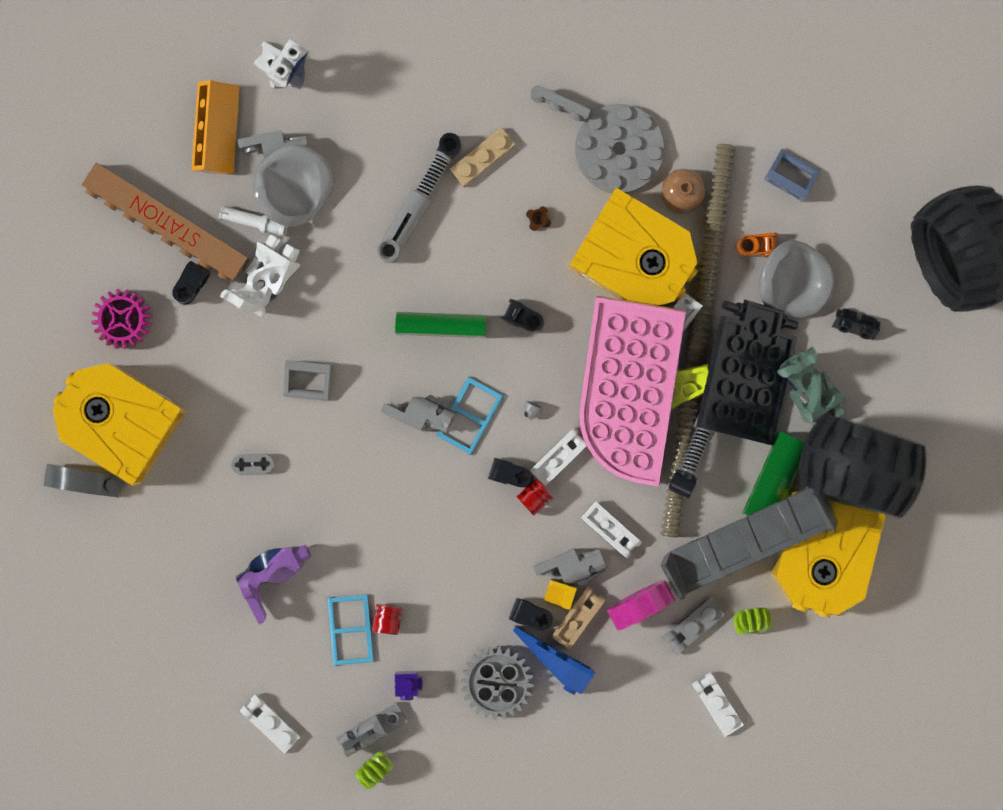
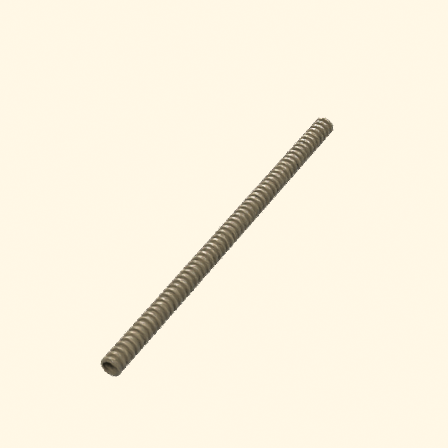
[660,144,736,538]

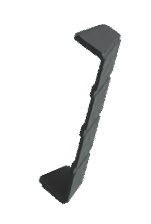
[661,488,838,600]

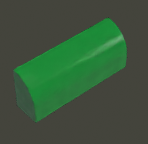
[395,312,486,338]
[742,432,805,516]

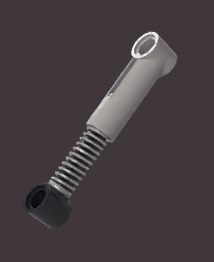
[377,133,461,263]
[668,417,716,499]

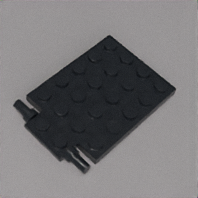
[696,299,799,446]

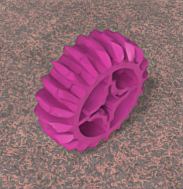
[91,289,153,349]

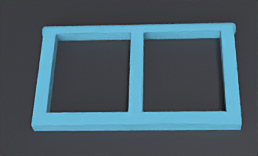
[436,377,503,455]
[327,595,374,666]

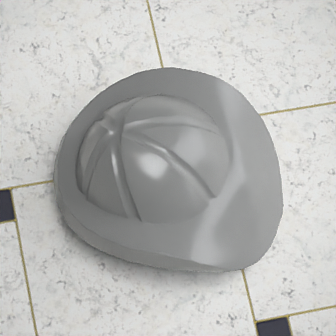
[253,144,333,227]
[759,240,835,318]

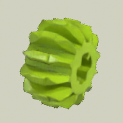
[733,607,772,635]
[355,751,393,789]

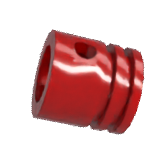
[516,479,554,516]
[372,604,403,635]

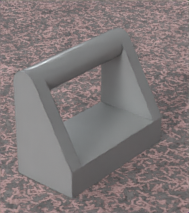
[284,360,332,401]

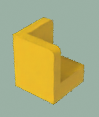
[544,579,577,610]

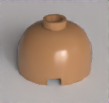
[661,168,706,214]

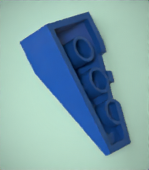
[513,626,595,695]

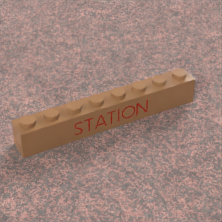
[82,163,250,282]

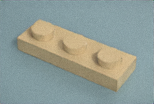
[449,127,515,187]

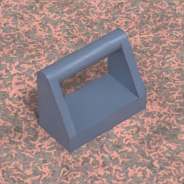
[764,149,820,202]

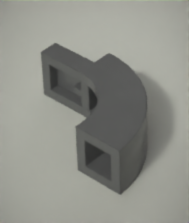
[43,464,122,498]

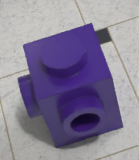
[395,671,423,701]

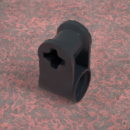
[172,261,210,305]
[500,298,544,334]
[488,457,532,488]
[508,598,553,631]

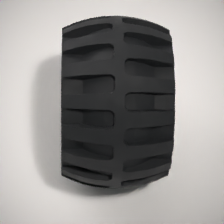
[910,185,1003,312]
[799,413,926,518]

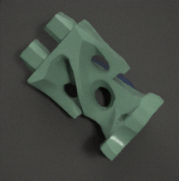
[777,347,846,426]

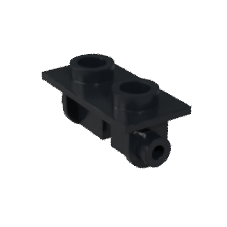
[832,308,881,340]

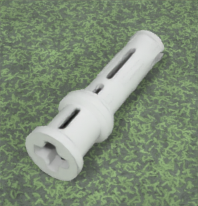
[219,206,288,238]

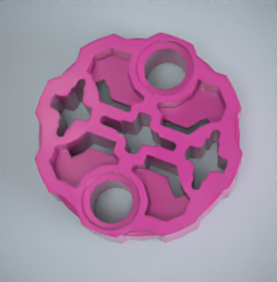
[607,580,676,630]

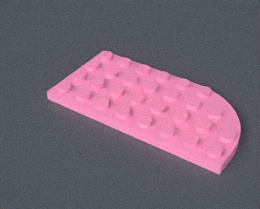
[580,296,686,487]

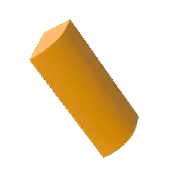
[191,80,240,175]

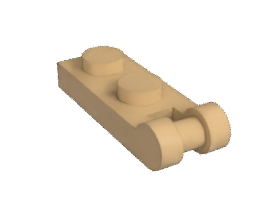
[551,586,606,650]

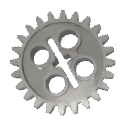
[461,646,534,720]

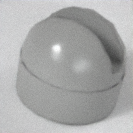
[523,401,542,420]

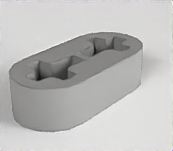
[231,454,275,475]

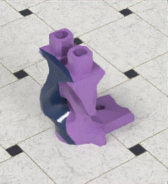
[235,544,312,625]

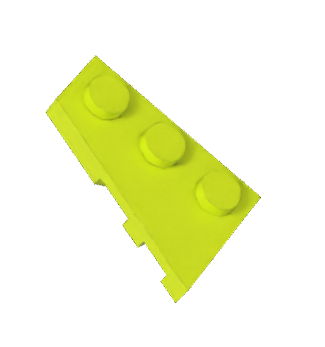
[671,365,709,410]

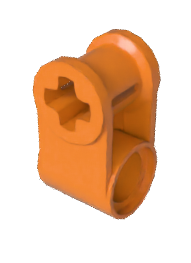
[735,232,779,257]

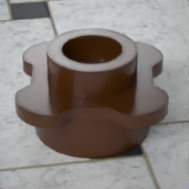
[526,206,551,231]

